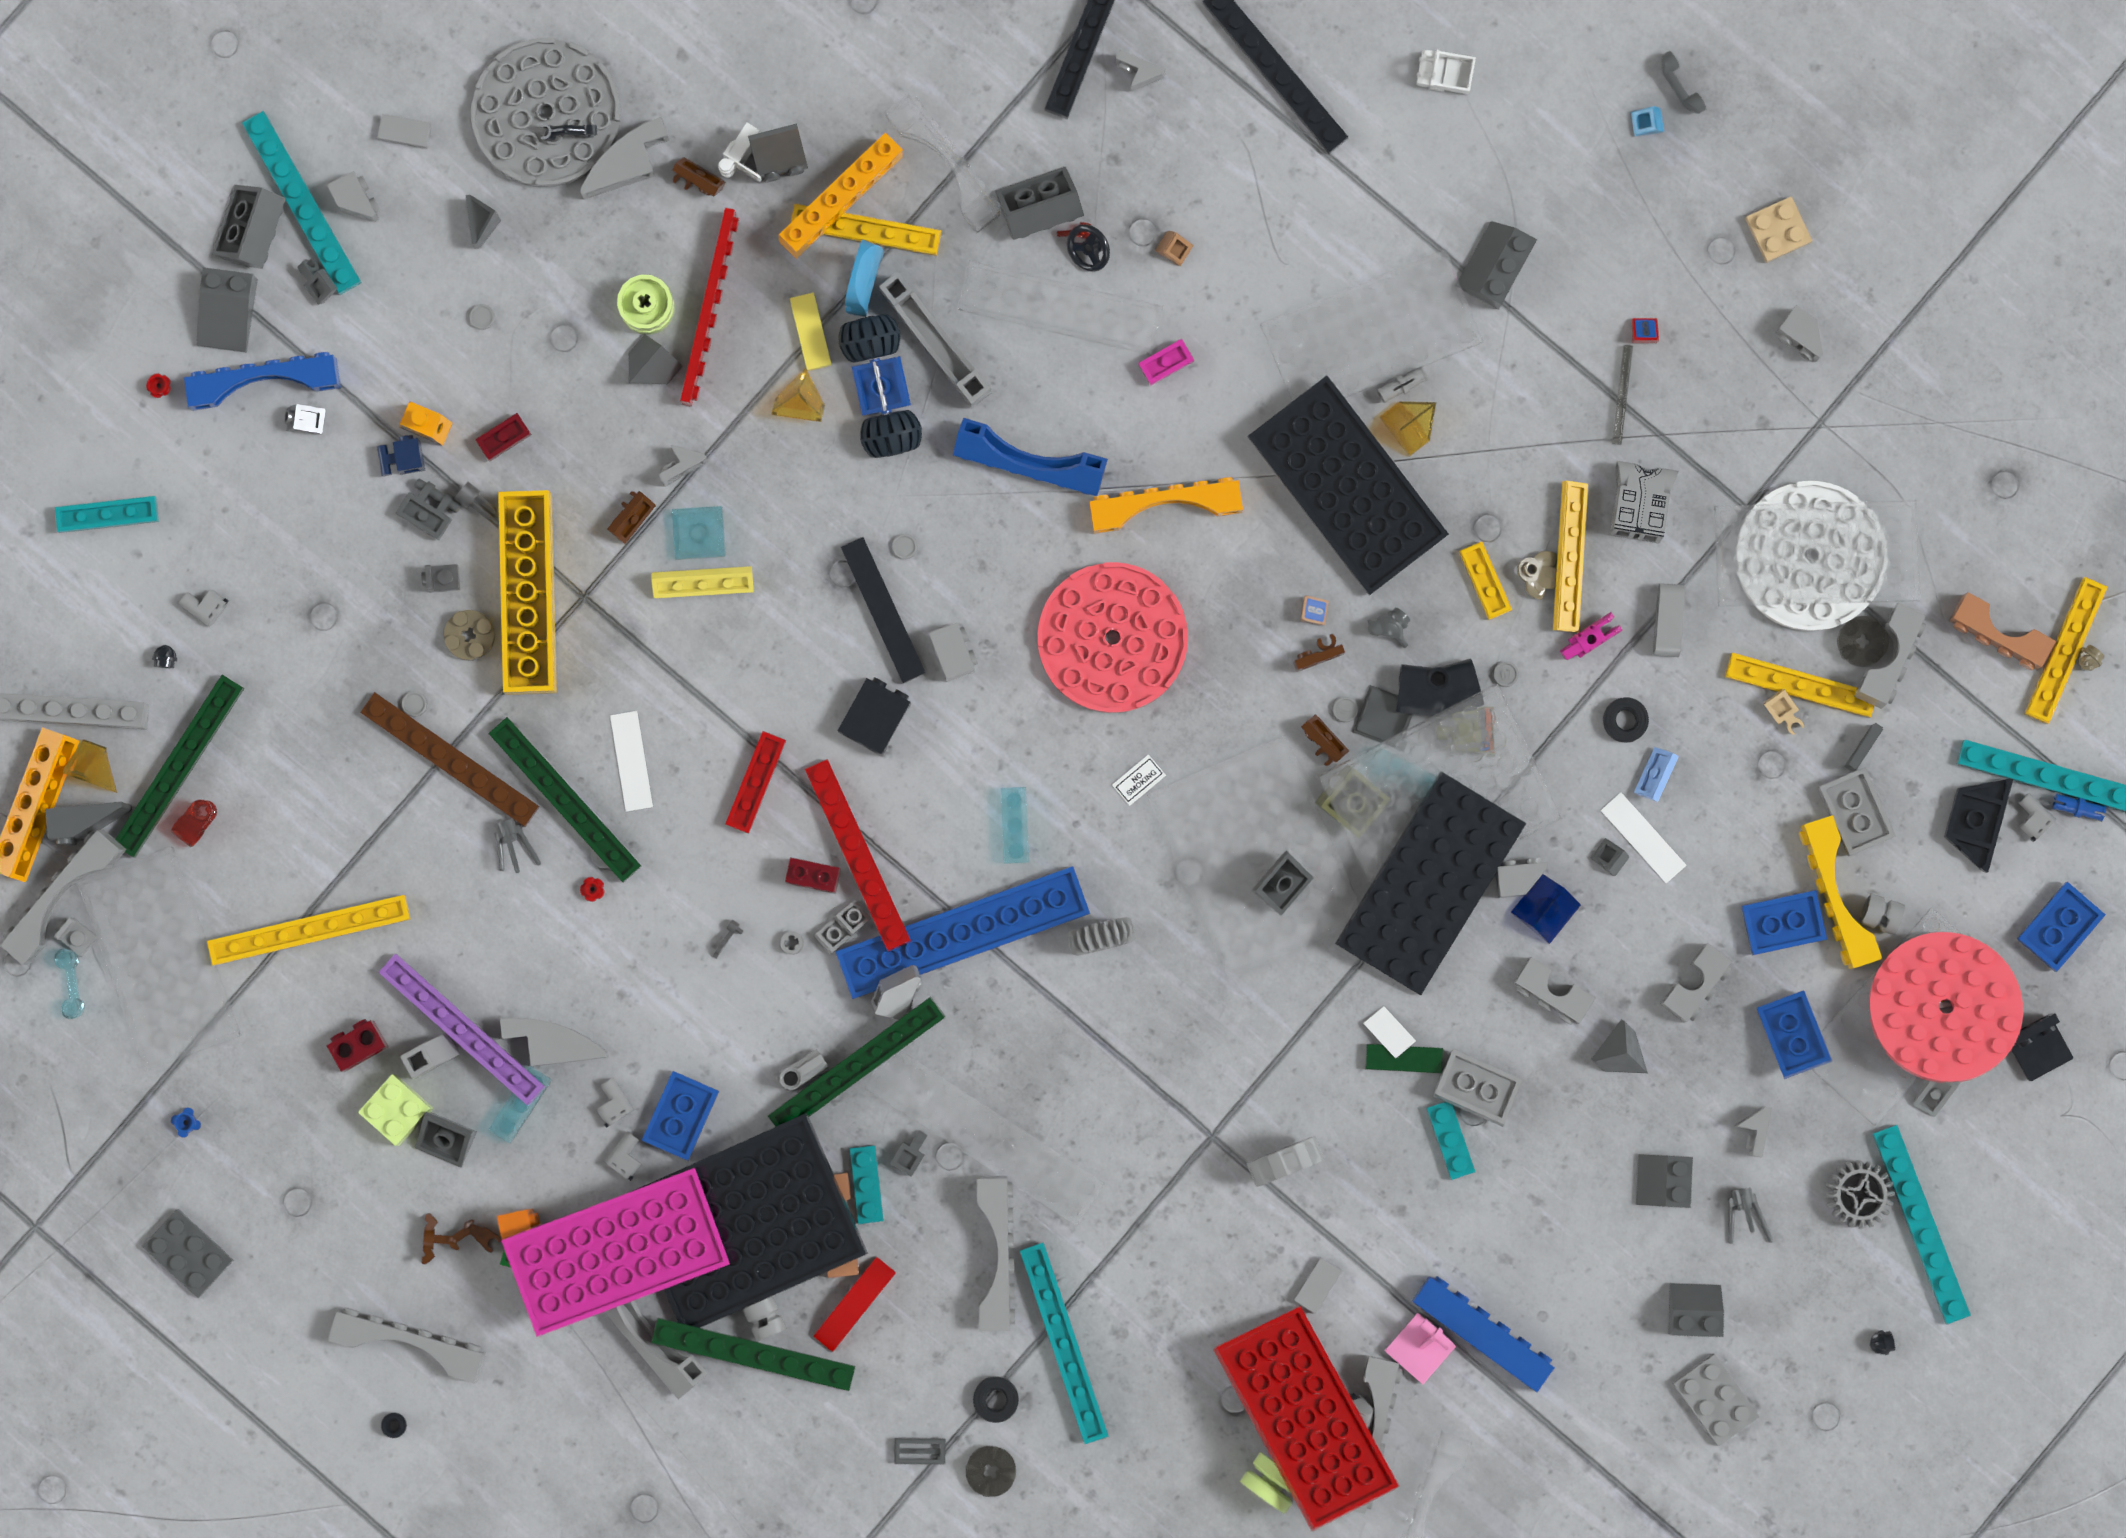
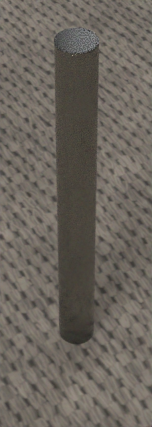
[1612,345,1633,445]

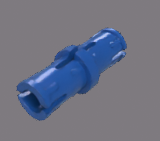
[2052,793,2106,822]

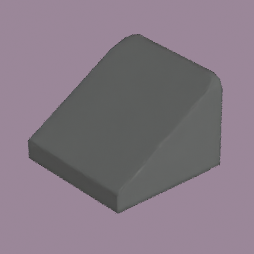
[1591,838,1629,876]

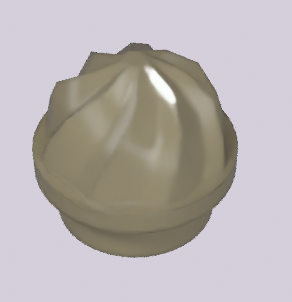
[2078,645,2105,671]

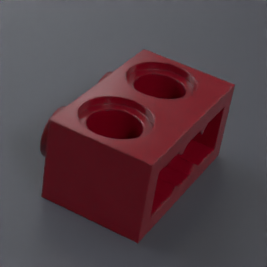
[785,857,841,894]
[326,1019,389,1072]

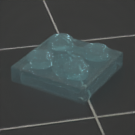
[672,506,726,560]

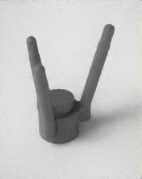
[494,819,541,873]
[1728,1188,1773,1244]

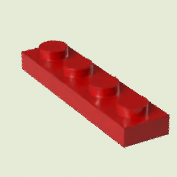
[725,731,786,834]

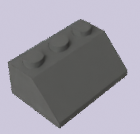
[995,166,1084,240]
[211,185,286,269]
[1455,221,1537,310]

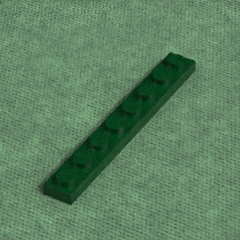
[115,674,245,858]
[488,717,642,883]
[768,996,946,1127]
[651,1318,856,1391]

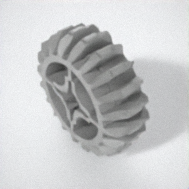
[1068,917,1136,956]
[1825,1160,1895,1229]

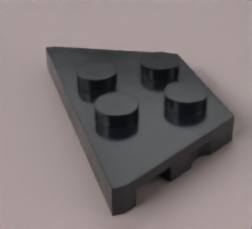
[1944,778,2014,873]

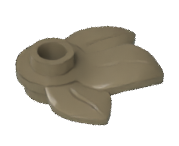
[1517,551,1558,600]

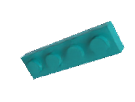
[55,496,159,533]

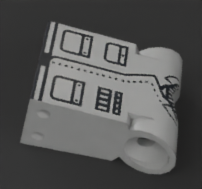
[1610,461,1679,544]

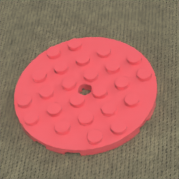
[1038,562,1188,713]
[1869,932,2023,1083]

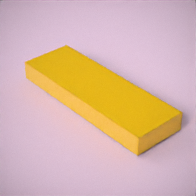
[1459,541,1512,620]

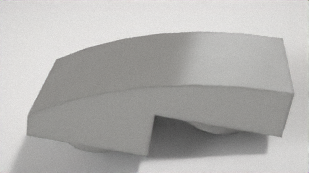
[814,900,871,954]

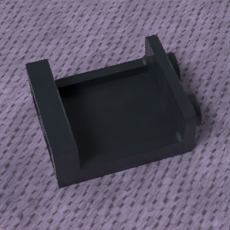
[837,677,911,757]

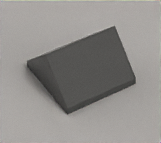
[1251,851,1314,916]
[415,1112,477,1168]

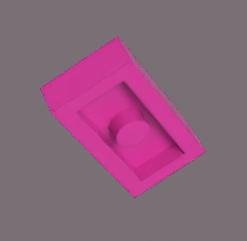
[1138,339,1194,386]

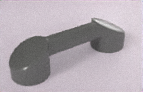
[1661,51,1706,114]

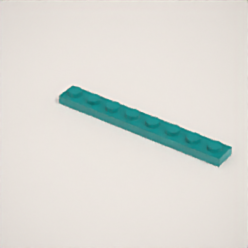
[242,111,362,295]
[1957,740,2126,812]
[1872,1125,1971,1325]
[1020,1242,1109,1445]

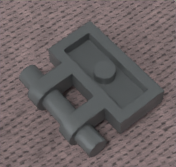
[396,478,462,540]

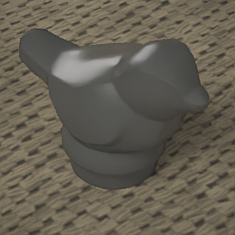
[1368,607,1410,648]

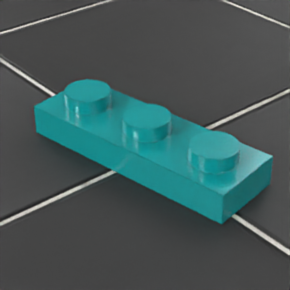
[1426,1102,1475,1180]
[850,1146,884,1224]

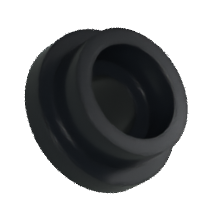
[381,1412,407,1438]

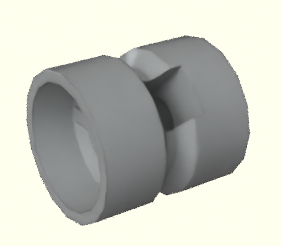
[1860,893,1905,935]
[743,1296,787,1342]

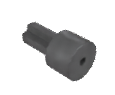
[454,481,497,520]

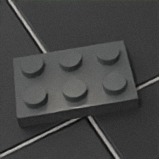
[142,1209,234,1298]

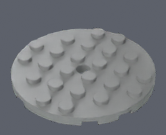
[471,38,621,187]

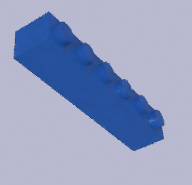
[1411,1276,1555,1392]

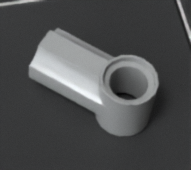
[780,1049,829,1091]

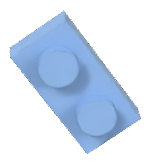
[1634,747,1679,802]

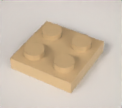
[1745,196,1812,263]

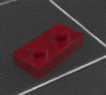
[475,413,532,462]

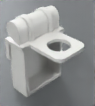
[1416,49,1476,95]
[719,123,762,182]

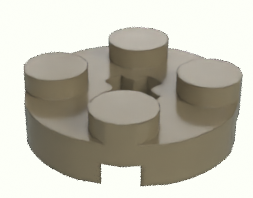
[444,610,495,661]

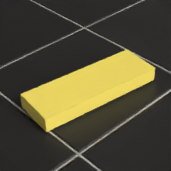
[790,292,832,371]

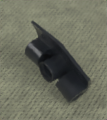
[1396,658,1484,717]

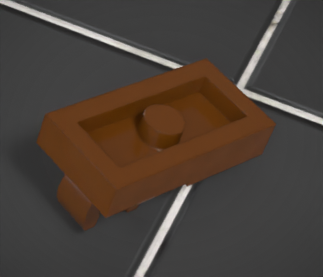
[672,157,726,196]
[607,491,656,544]
[1293,634,1345,672]
[1301,714,1349,766]

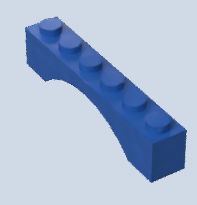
[184,352,341,411]
[953,418,1108,496]

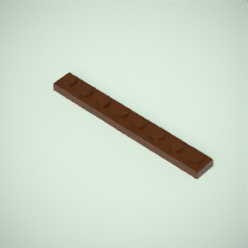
[360,692,540,827]

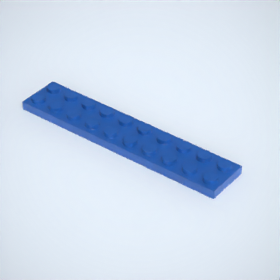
[835,866,1090,999]

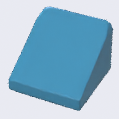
[1631,106,1664,136]

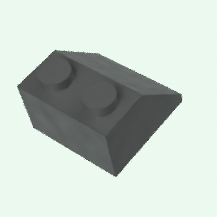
[1636,1154,1693,1208]
[1668,1283,1724,1337]

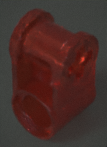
[171,799,217,848]

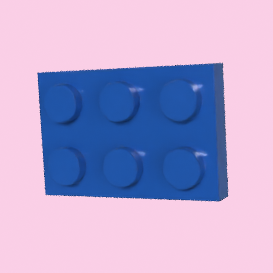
[2017,882,2106,972]
[1741,890,1827,955]
[1757,990,1832,1079]
[642,1071,719,1161]

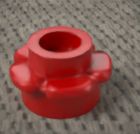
[146,373,171,398]
[580,877,605,902]

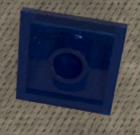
[1510,874,1581,944]

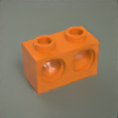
[497,1208,541,1240]

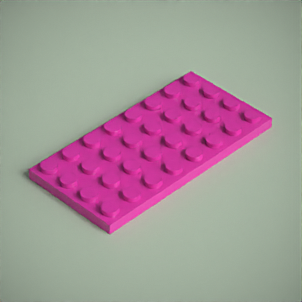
[501,1168,730,1337]

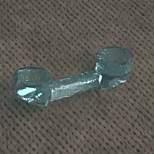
[54,949,85,1019]

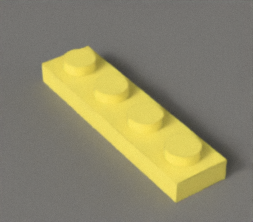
[651,566,754,598]

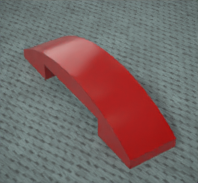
[813,1257,897,1352]

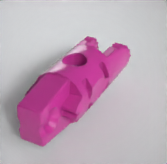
[1560,612,1623,660]

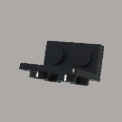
[2011,1013,2073,1081]

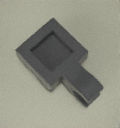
[298,258,338,305]
[890,1130,928,1177]

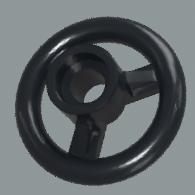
[1067,224,1110,272]

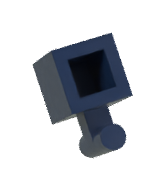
[377,435,426,476]

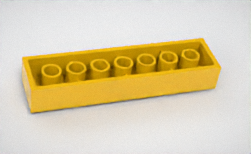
[498,490,557,695]

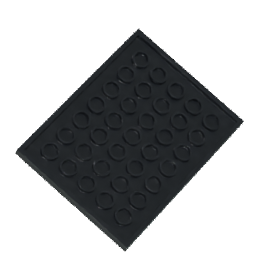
[628,1113,868,1328]

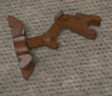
[422,1213,502,1265]

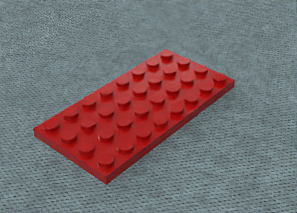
[1213,1306,1399,1531]

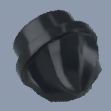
[152,645,178,668]
[1870,1330,1895,1356]

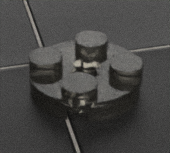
[1837,616,1889,667]
[966,1445,1016,1497]

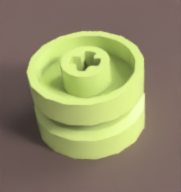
[617,275,675,335]
[1240,1452,1293,1514]

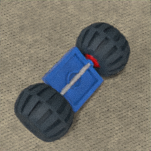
[839,314,922,458]

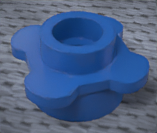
[171,1108,201,1138]

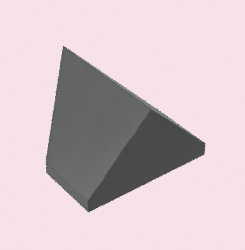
[466,195,501,249]
[628,334,683,385]
[1591,1019,1648,1073]

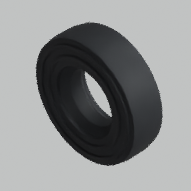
[1603,697,1649,743]
[973,1376,1019,1423]

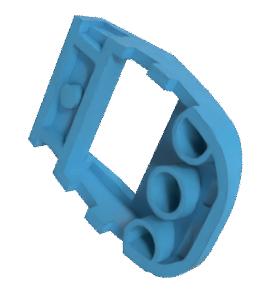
[845,240,884,317]

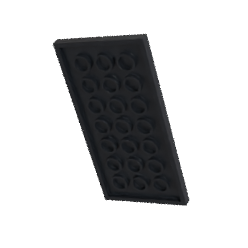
[1247,375,1449,595]
[1335,771,1527,995]

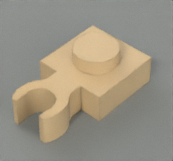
[1763,688,1804,735]

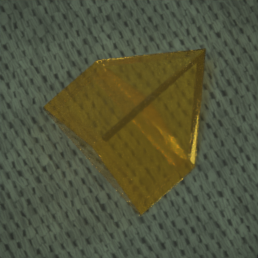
[772,368,825,422]
[1379,401,1436,456]
[63,739,117,793]

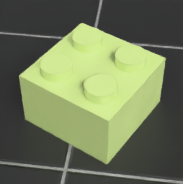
[358,1074,434,1146]

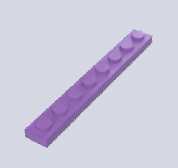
[378,954,546,1106]

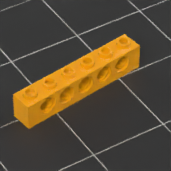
[779,132,903,259]
[0,727,80,883]

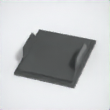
[1353,685,1413,750]

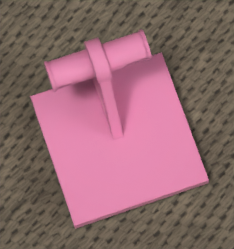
[1384,1313,1456,1385]

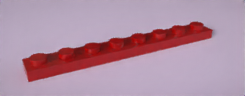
[680,207,740,407]
[805,759,911,952]

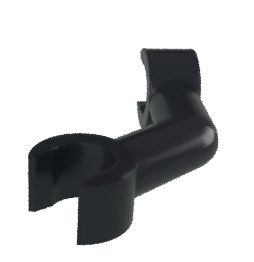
[540,123,597,141]

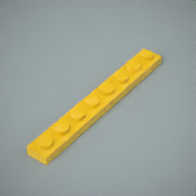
[207,895,411,966]

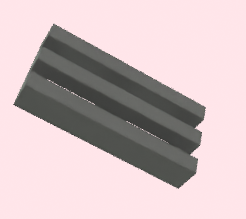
[1844,723,1883,771]
[894,1438,946,1465]

